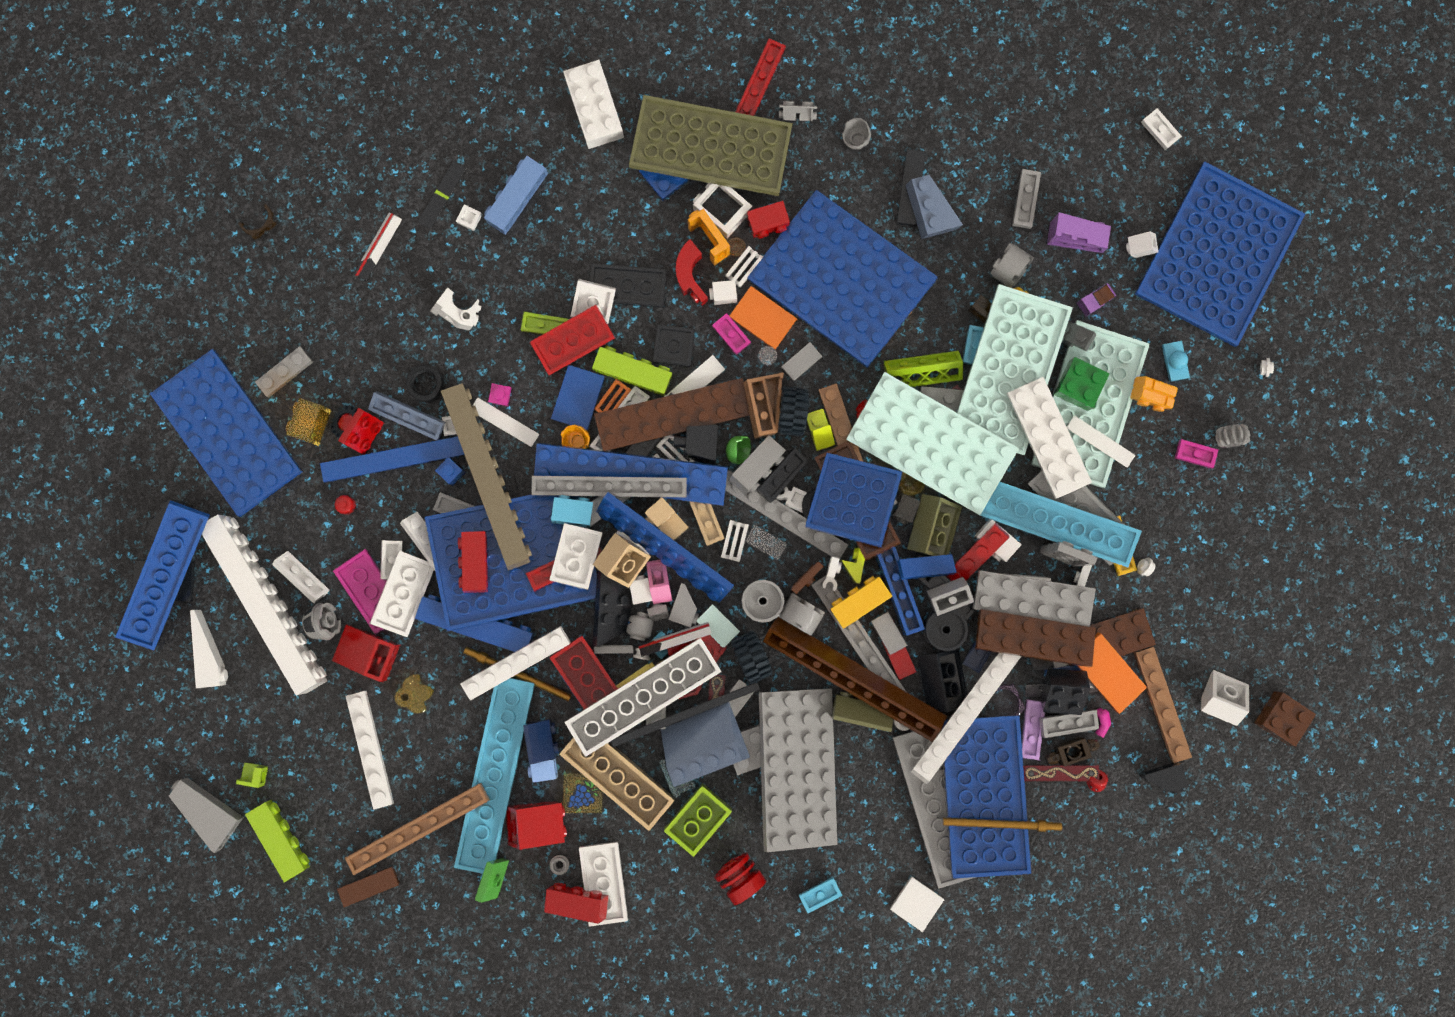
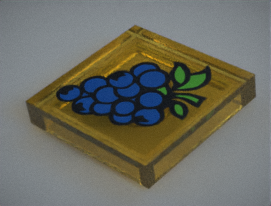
[563,773,603,813]

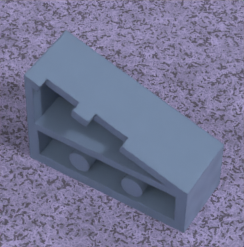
[906,175,963,239]

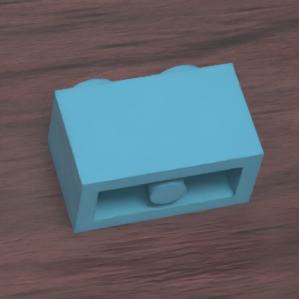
[551,495,593,528]

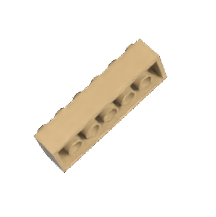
[559,737,675,831]

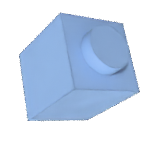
[528,758,558,782]

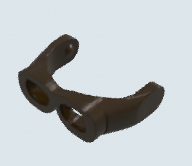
[238,203,276,240]

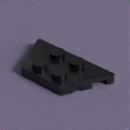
[592,571,631,647]

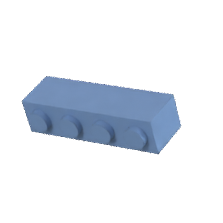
[484,156,548,235]

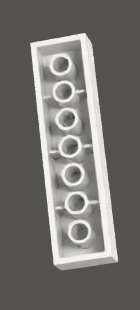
[565,638,721,757]

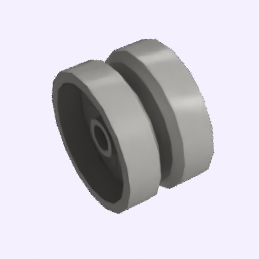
[741,580,784,623]

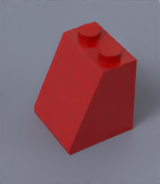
[506,801,567,850]

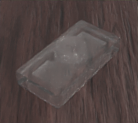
[745,525,787,561]

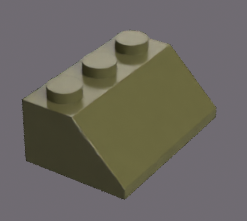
[907,494,962,556]
[831,691,893,732]

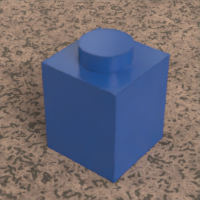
[435,457,466,486]

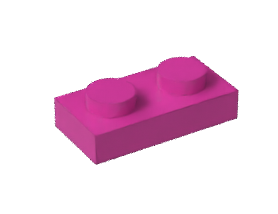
[712,313,751,355]
[1175,439,1218,469]

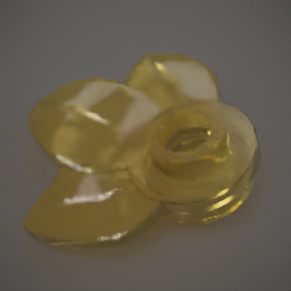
[395,674,434,713]

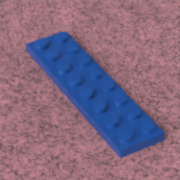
[596,492,734,603]
[115,500,210,650]

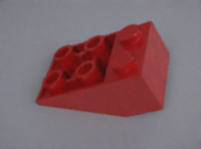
[332,624,400,682]

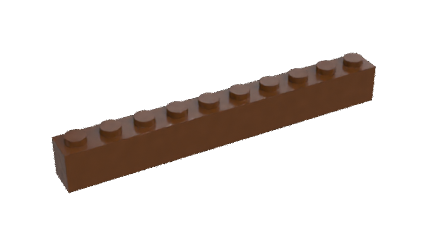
[763,616,947,742]

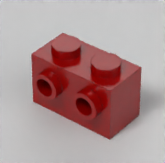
[746,201,790,239]

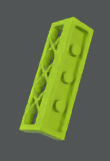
[884,351,963,387]

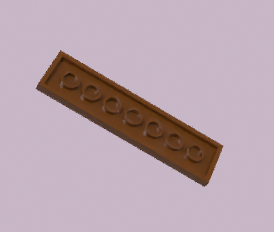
[594,378,750,452]

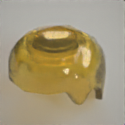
[898,470,925,496]

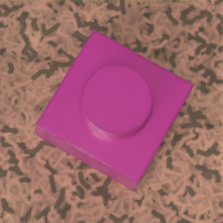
[488,383,512,406]

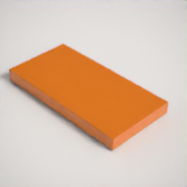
[1076,632,1147,714]

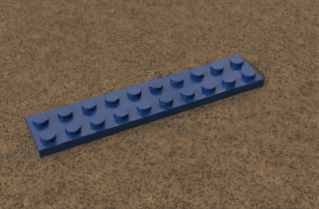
[534,443,728,505]

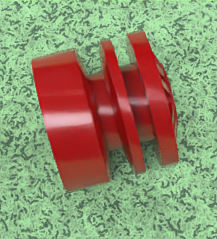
[714,852,767,905]

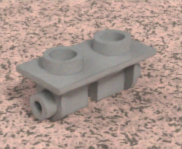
[779,101,817,121]

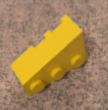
[830,576,892,629]

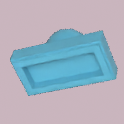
[1161,341,1190,382]

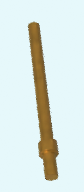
[463,646,572,702]
[943,817,1062,832]

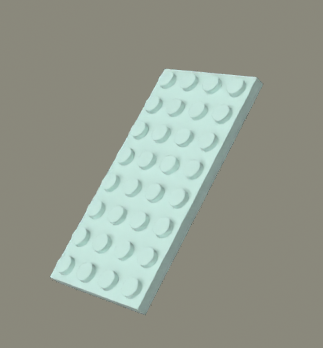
[957,284,1073,455]
[1031,320,1150,488]
[846,372,1019,515]

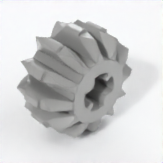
[1215,424,1250,448]

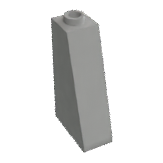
[169,778,244,853]

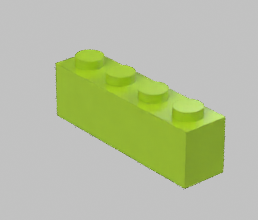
[592,346,673,396]
[245,800,310,882]

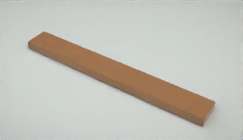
[345,783,490,875]

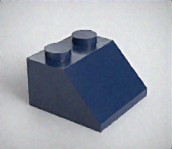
[523,718,560,765]

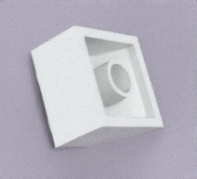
[1201,670,1249,726]

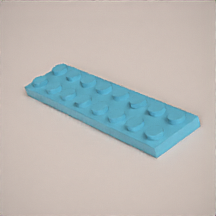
[980,482,1142,567]

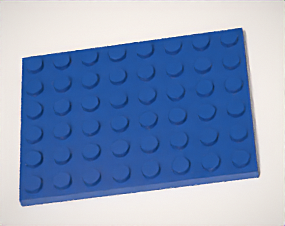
[1135,162,1305,347]
[747,190,938,368]
[425,495,597,631]

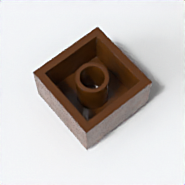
[1254,691,1316,747]

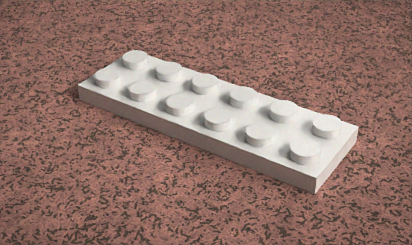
[1007,377,1092,499]

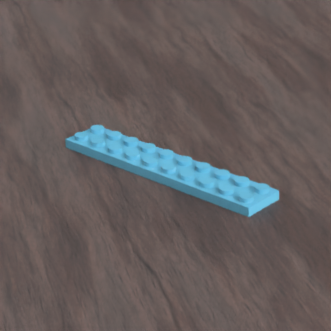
[454,678,535,874]

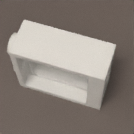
[693,183,752,239]

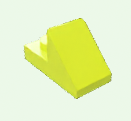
[807,409,835,451]
[840,547,865,584]

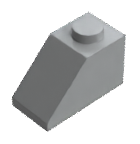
[669,583,699,627]

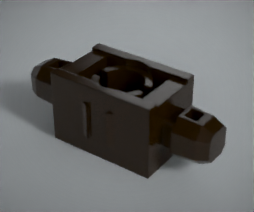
[1045,737,1100,766]

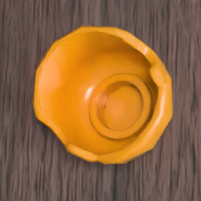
[561,424,590,449]

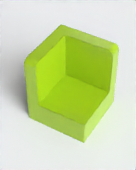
[236,763,268,788]

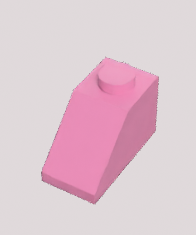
[646,559,672,605]

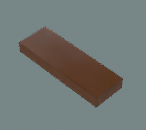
[337,866,400,907]

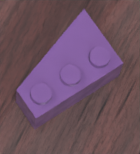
[1047,212,1111,253]

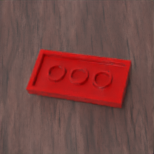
[530,304,615,375]

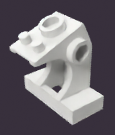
[431,288,481,330]

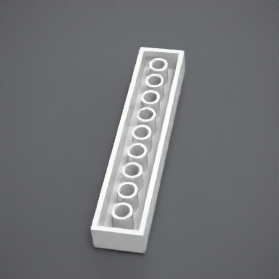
[202,515,327,695]

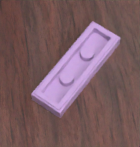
[1021,699,1045,760]

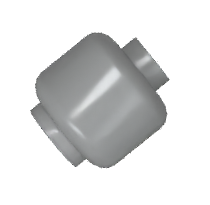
[626,612,654,641]

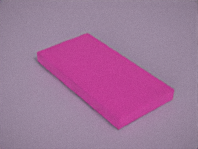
[333,549,387,635]

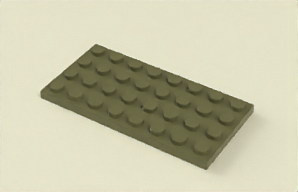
[629,95,793,196]

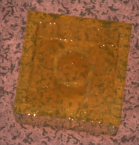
[286,398,332,446]

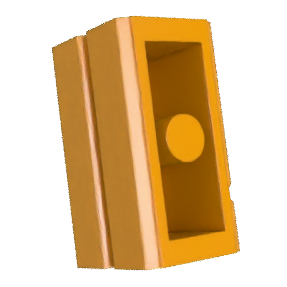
[1130,376,1178,412]

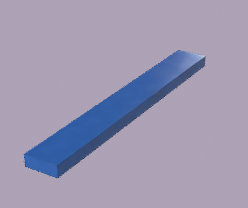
[320,437,464,483]

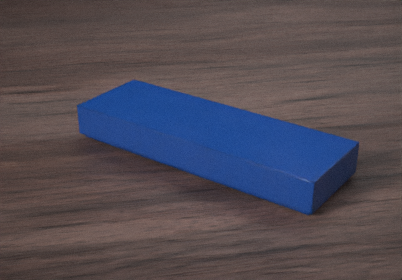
[897,554,957,580]

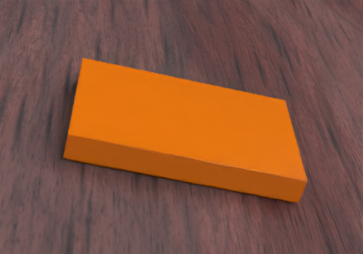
[729,286,797,350]

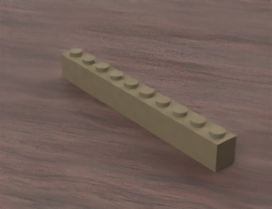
[441,383,532,571]

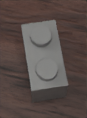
[927,577,974,616]

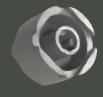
[990,243,1034,288]
[779,593,825,636]

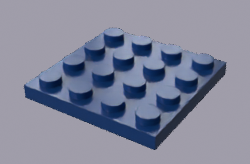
[805,453,903,548]

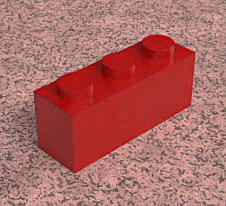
[458,531,488,593]
[544,883,608,924]

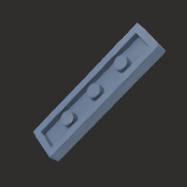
[368,391,446,440]

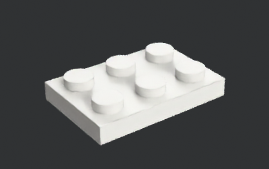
[550,523,602,590]

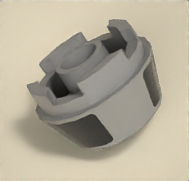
[302,603,341,640]

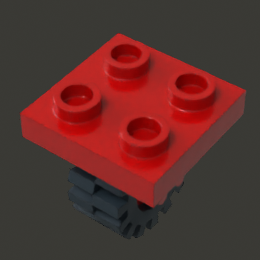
[330,405,384,455]

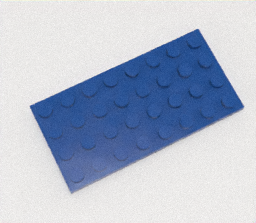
[150,349,303,517]
[941,715,1031,879]

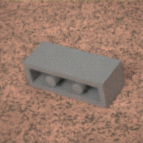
[729,435,786,495]

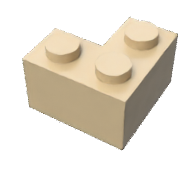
[644,497,689,541]

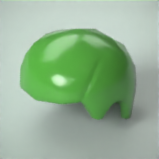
[726,436,751,465]

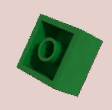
[1053,357,1110,411]

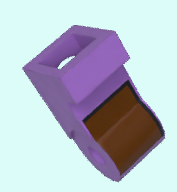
[1077,283,1117,317]

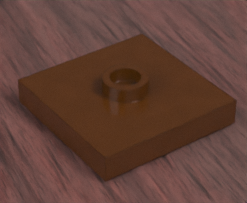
[789,562,824,594]

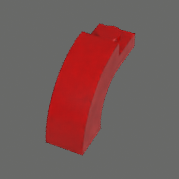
[676,239,708,306]

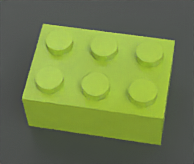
[664,783,732,857]

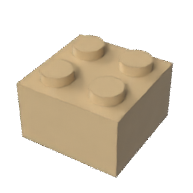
[593,533,651,588]

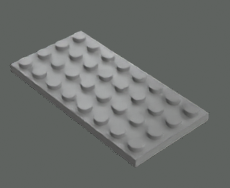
[759,688,837,852]
[892,730,976,889]

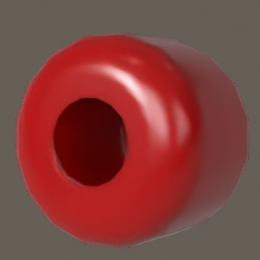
[334,495,356,515]
[1087,770,1108,792]

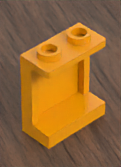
[688,208,730,266]

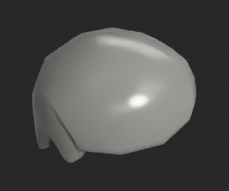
[842,118,871,149]

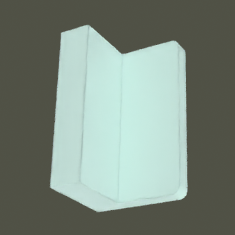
[697,604,740,647]

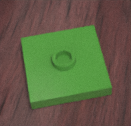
[475,858,509,903]

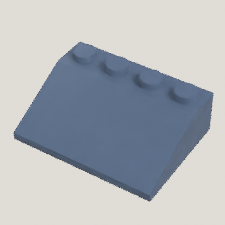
[661,702,750,787]

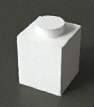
[1126,231,1158,258]
[709,280,737,305]
[630,575,652,605]

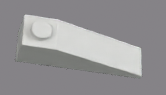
[190,610,228,688]

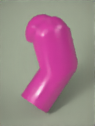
[1095,708,1111,738]

